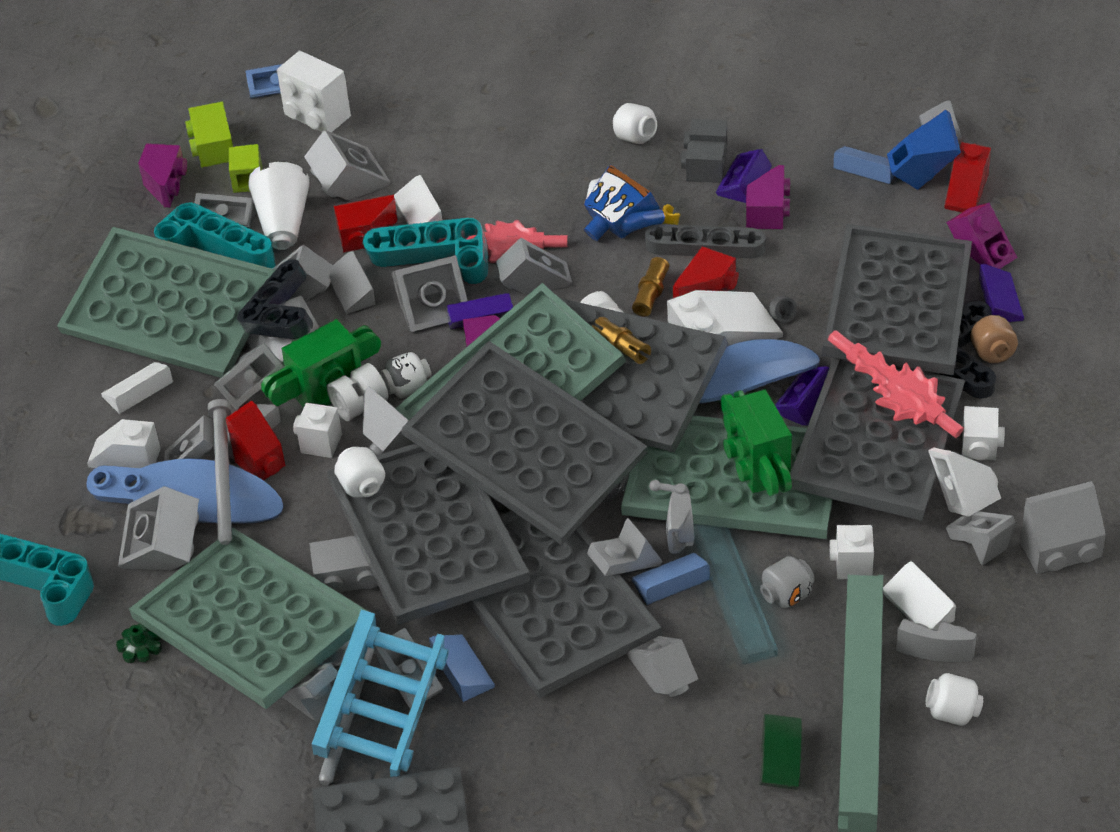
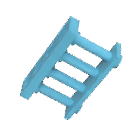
[312,609,449,777]

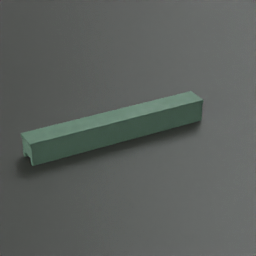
[838,574,883,832]

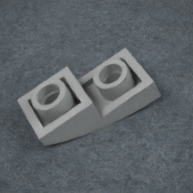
[896,619,977,662]

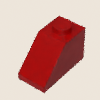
[944,142,991,212]
[334,194,398,253]
[673,246,739,298]
[225,401,286,481]

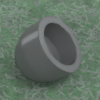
[769,296,797,323]

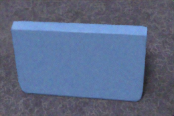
[245,64,282,99]
[833,146,894,184]
[631,553,710,605]
[429,635,495,702]

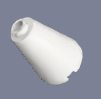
[249,162,310,250]

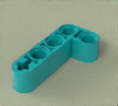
[154,202,276,269]
[363,218,488,284]
[0,534,94,626]

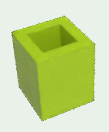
[229,144,263,193]

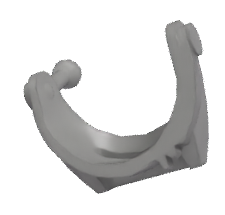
[649,480,694,553]

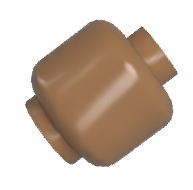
[970,315,1018,363]

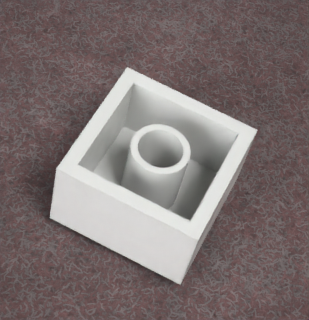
[277,51,351,132]

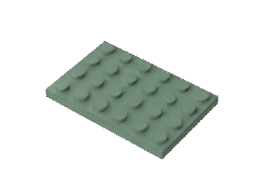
[57,227,275,378]
[395,283,626,420]
[621,415,833,539]
[129,528,369,709]

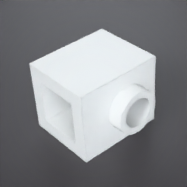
[293,403,342,458]
[962,406,1005,461]
[830,525,874,579]

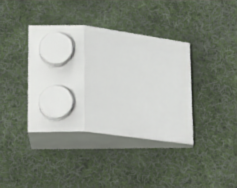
[667,290,783,346]

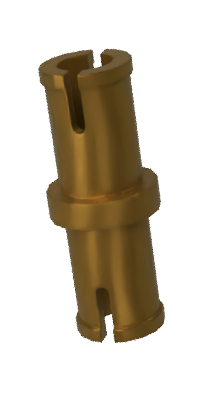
[632,257,670,317]
[592,317,651,364]

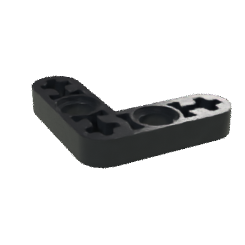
[237,259,313,339]
[939,301,996,399]

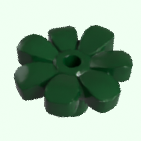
[116,623,162,664]

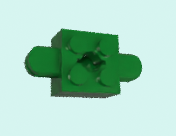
[261,319,381,408]
[721,389,792,497]

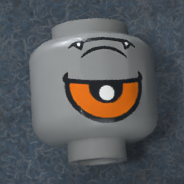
[760,556,815,609]

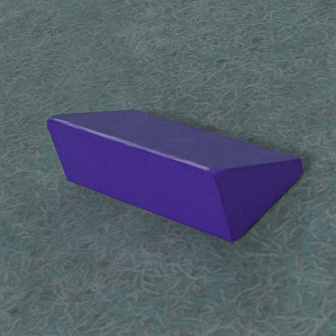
[716,149,772,203]
[979,264,1024,322]
[447,293,513,330]
[775,367,830,426]

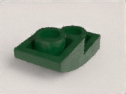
[760,714,802,790]

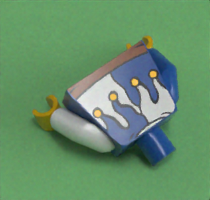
[584,164,680,241]

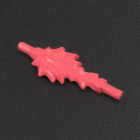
[414,220,568,263]
[828,330,964,438]

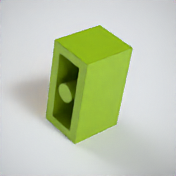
[185,101,233,168]

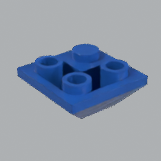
[887,110,961,190]

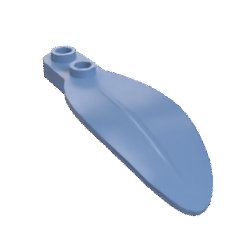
[699,339,820,403]
[86,459,283,523]

